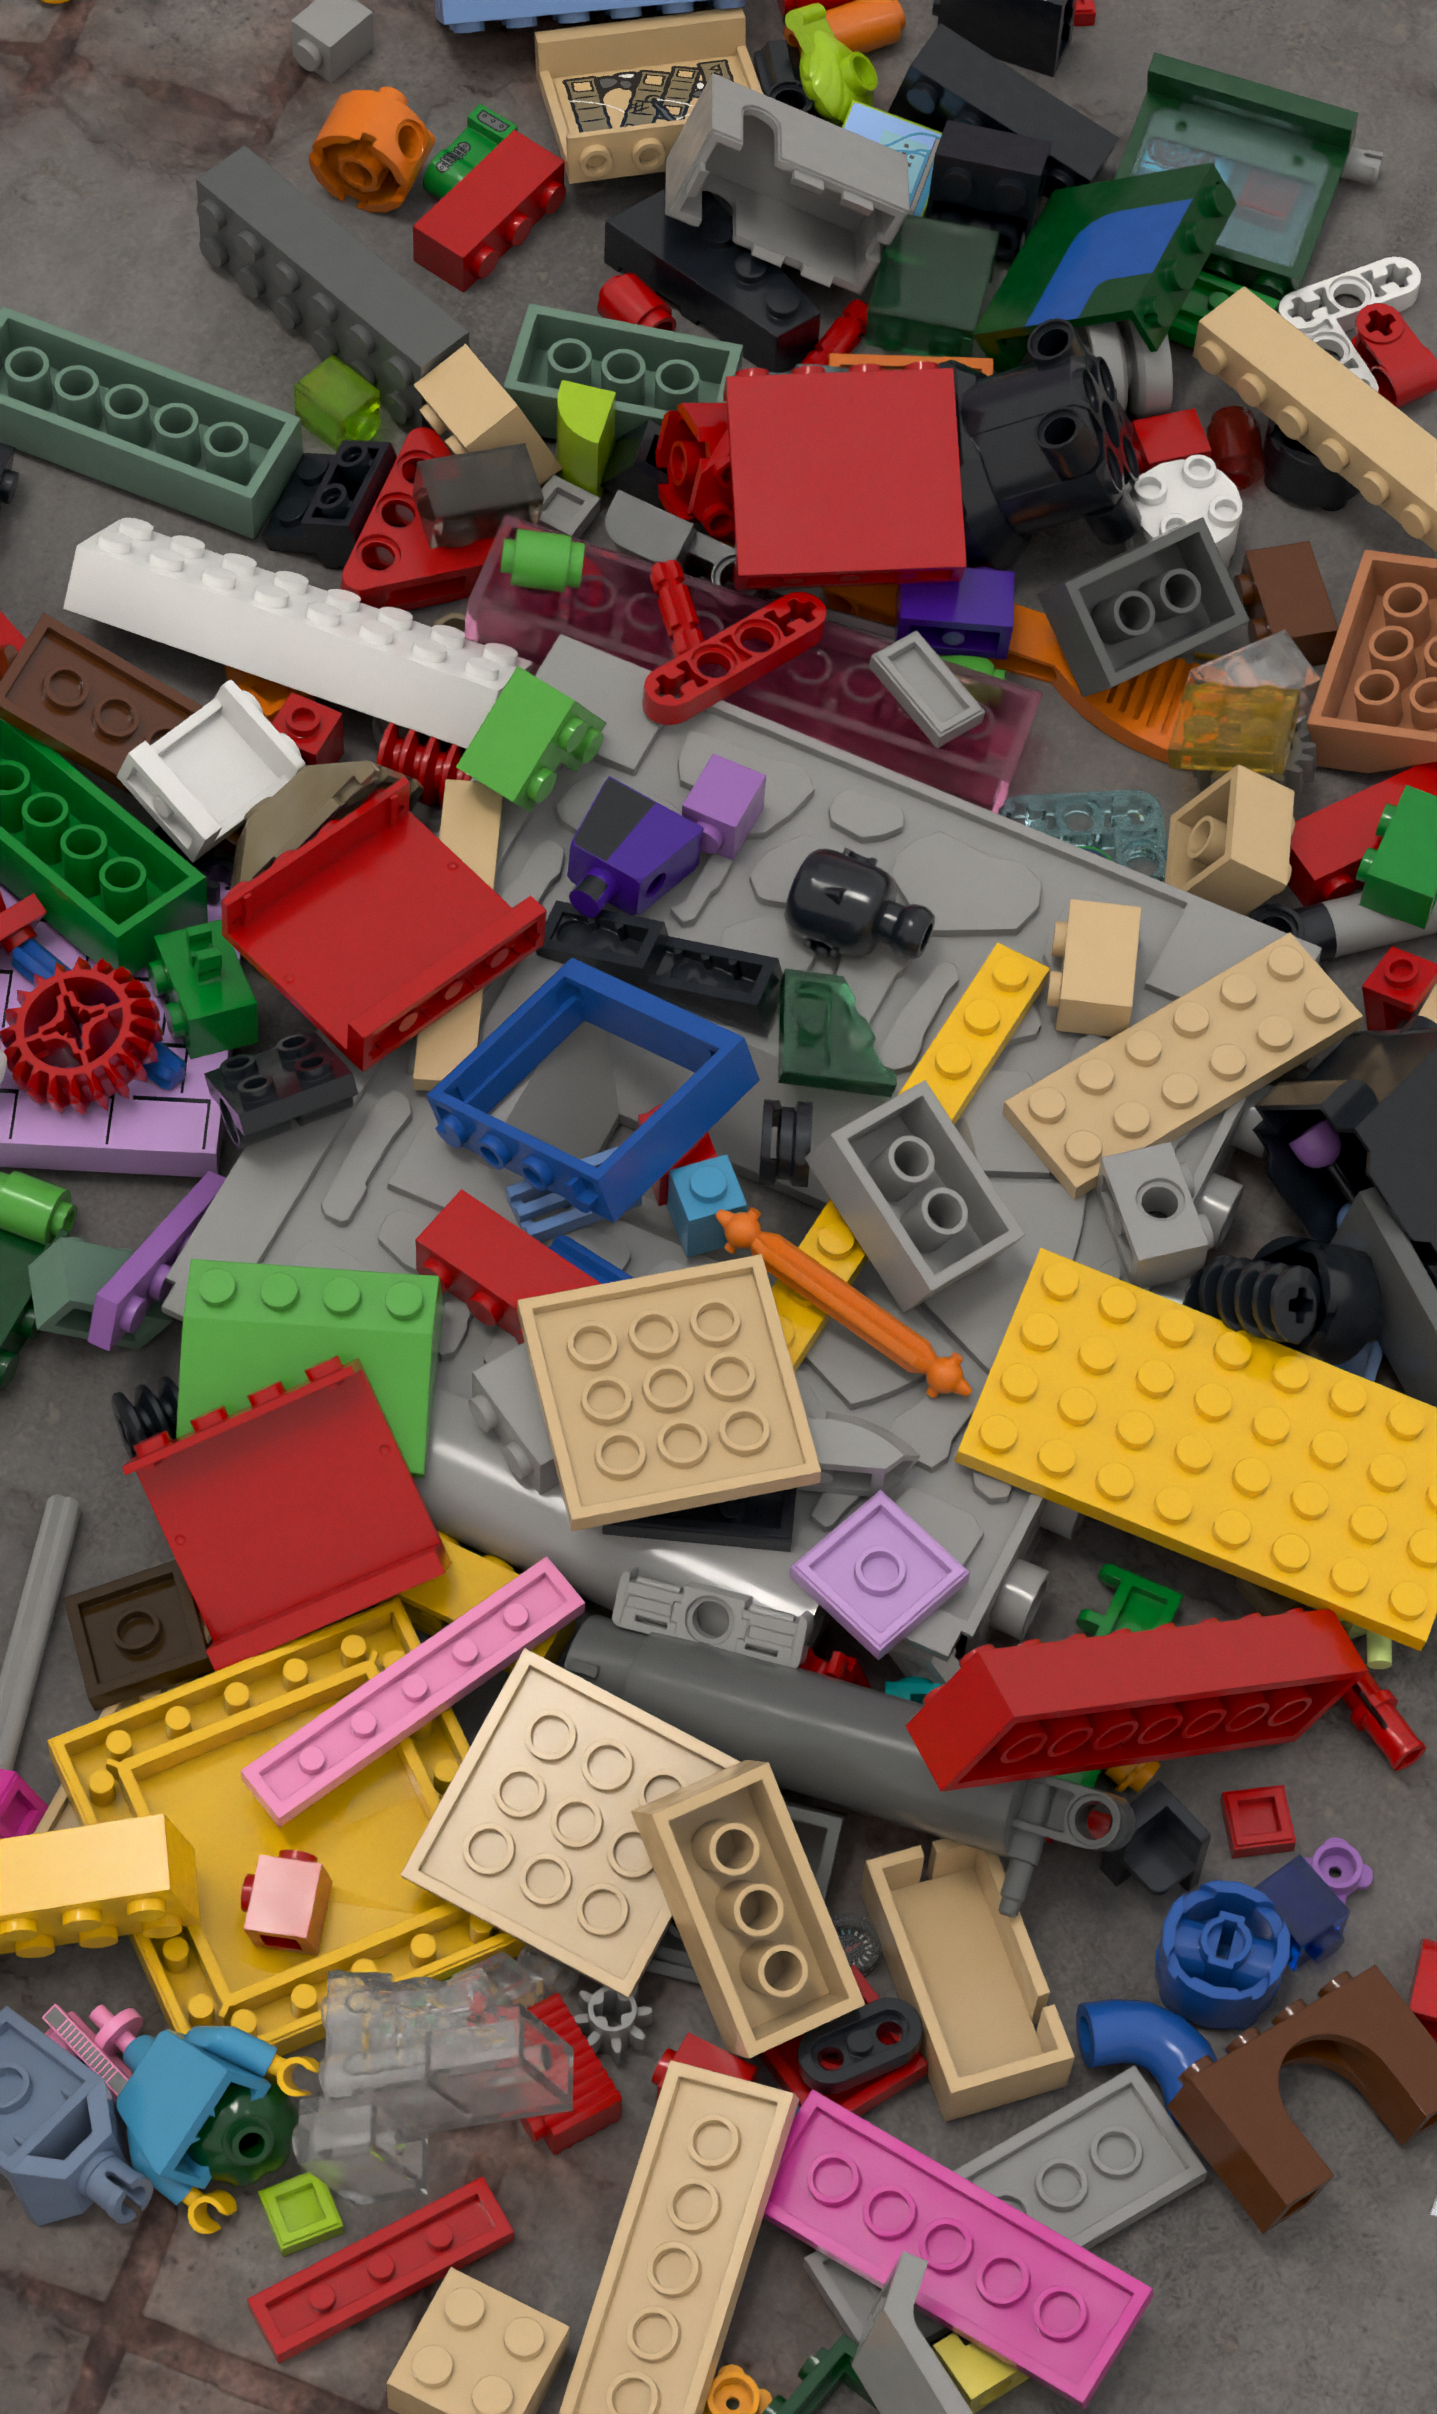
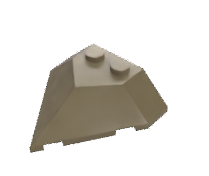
[230,761,425,890]

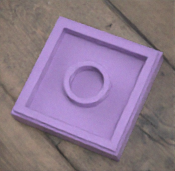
[790,1490,970,1660]

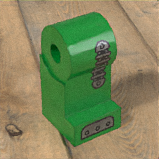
[423,103,518,200]

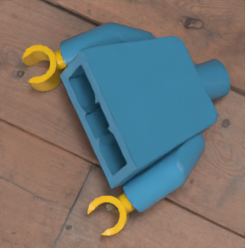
[116,2025,323,2234]

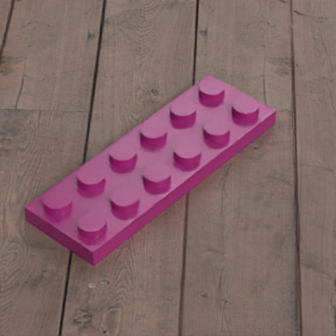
[763,2089,1154,2410]

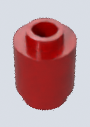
[597,273,676,331]

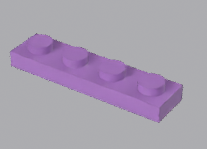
[88,1171,226,1351]

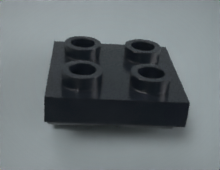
[204,1033,358,1149]

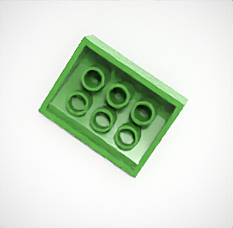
[176,1259,444,1478]

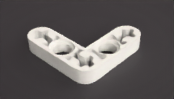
[1278,256,1421,392]

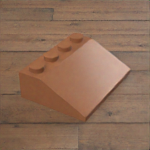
[1307,550,1437,774]

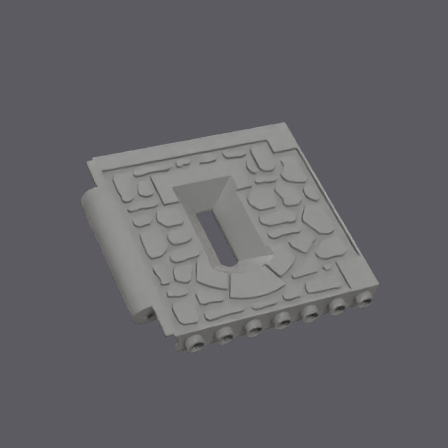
[161,634,1322,1662]

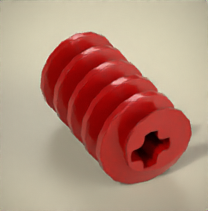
[376,722,472,810]

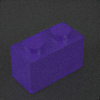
[894,567,1015,660]

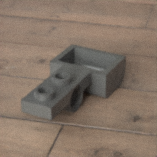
[605,489,829,615]

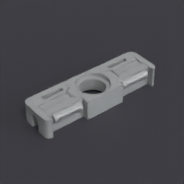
[612,1567,814,1668]

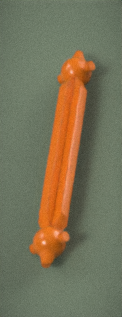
[715,1207,973,1398]

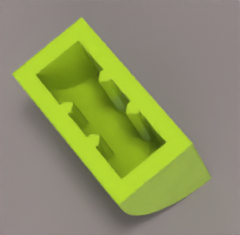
[556,380,616,500]

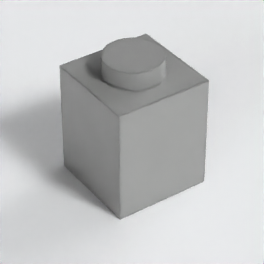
[291,0,374,83]

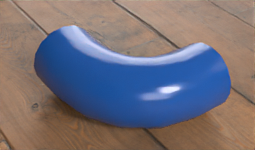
[1076,1999,1218,2126]

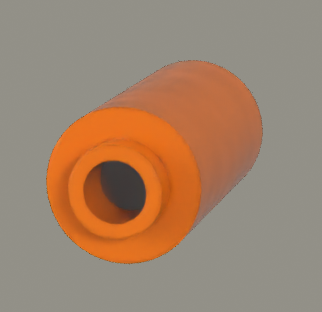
[784,0,906,57]

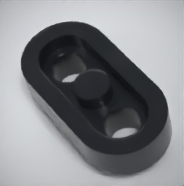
[798,1998,922,2094]

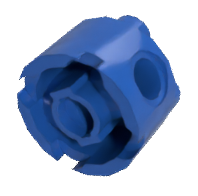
[1155,1880,1290,2029]

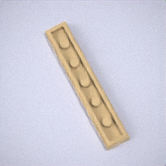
[413,779,504,1091]

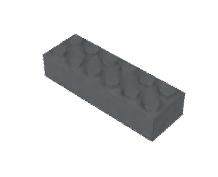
[196,145,470,429]

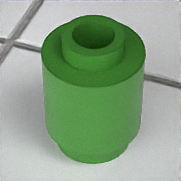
[500,528,585,593]
[0,1171,77,1245]

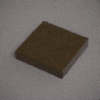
[63,1559,214,1711]

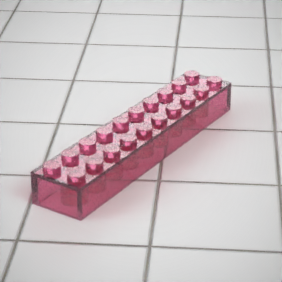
[464,515,1043,816]

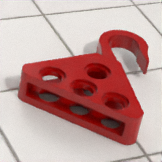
[340,427,609,635]

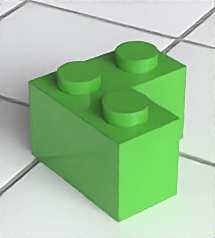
[456,666,607,812]

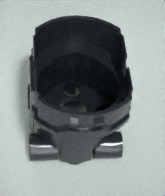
[938,318,1142,571]

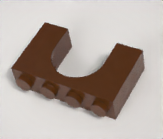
[1167,1965,1437,2234]

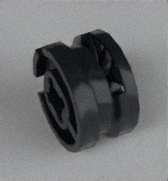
[759,1099,813,1187]

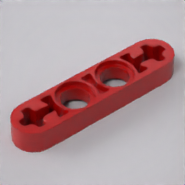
[642,592,827,725]

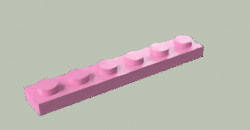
[241,1556,585,1828]

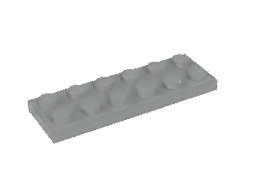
[803,2065,1207,2345]

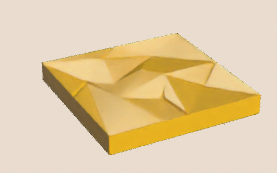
[47,1597,534,2056]

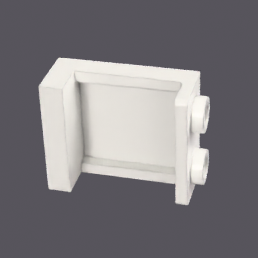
[116,680,306,862]

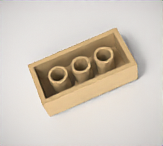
[631,1760,865,2058]

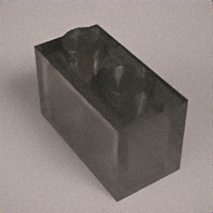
[412,443,544,549]

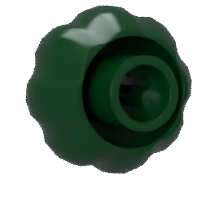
[186,2072,300,2187]

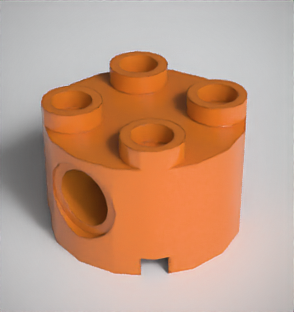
[309,86,435,213]

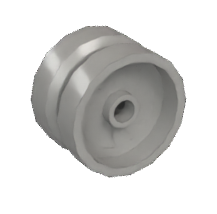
[1074,319,1173,420]

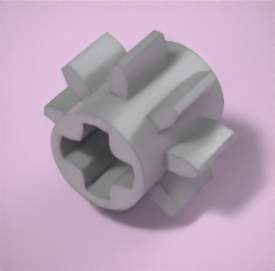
[574,1985,653,2064]

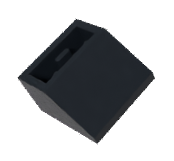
[922,120,1052,263]

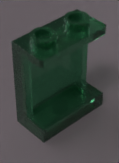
[865,215,1000,358]

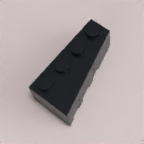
[888,23,1119,198]
[604,189,821,375]

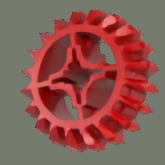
[0,957,163,1116]

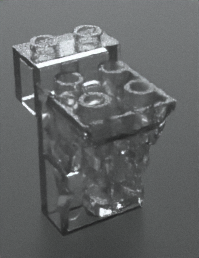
[292,1967,574,2206]

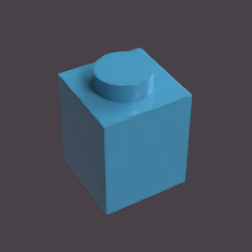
[667,1154,747,1258]

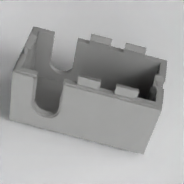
[665,73,910,295]

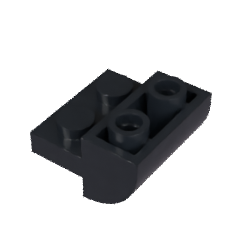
[261,440,397,568]

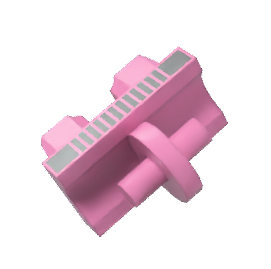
[42,2003,144,2104]

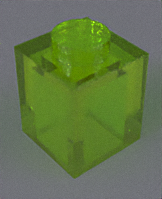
[294,355,381,452]

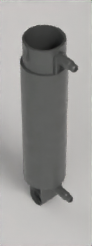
[564,1614,1136,1918]

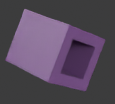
[682,753,766,860]

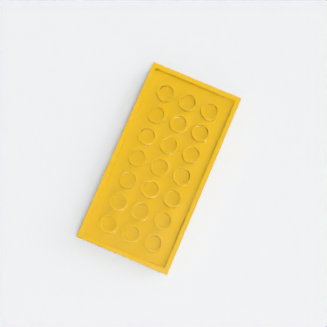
[954,1248,1437,1651]

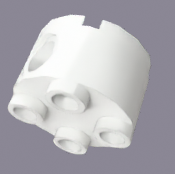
[1125,454,1242,569]

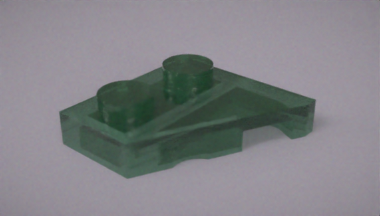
[778,968,897,1098]

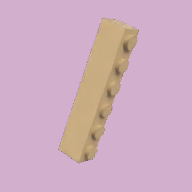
[1193,286,1437,552]

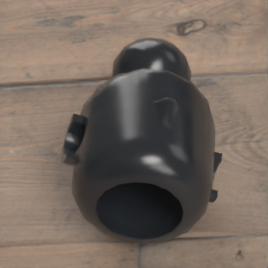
[784,848,935,959]

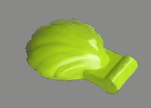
[785,3,878,127]

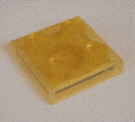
[1168,682,1300,774]

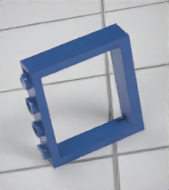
[426,958,760,1223]

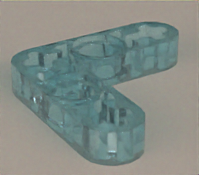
[998,789,1168,883]

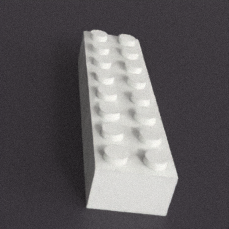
[63,518,534,749]

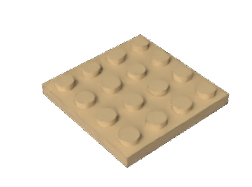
[517,1254,821,1532]
[401,1648,740,1998]

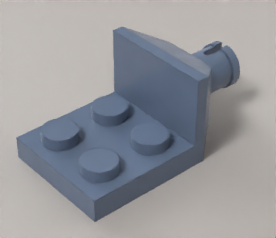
[0,2005,153,2226]

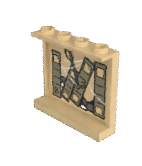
[534,7,763,184]

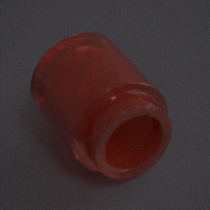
[1206,406,1264,491]

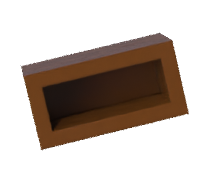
[1234,541,1338,673]

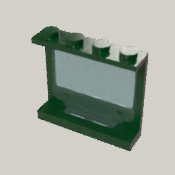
[1114,52,1358,301]

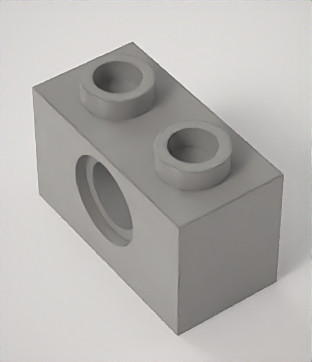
[1096,1142,1214,1289]

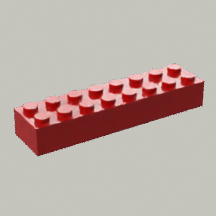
[905,1608,1369,1792]

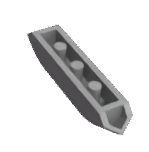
[797,1411,921,1497]

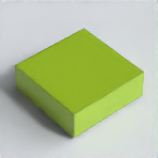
[258,2167,344,2257]

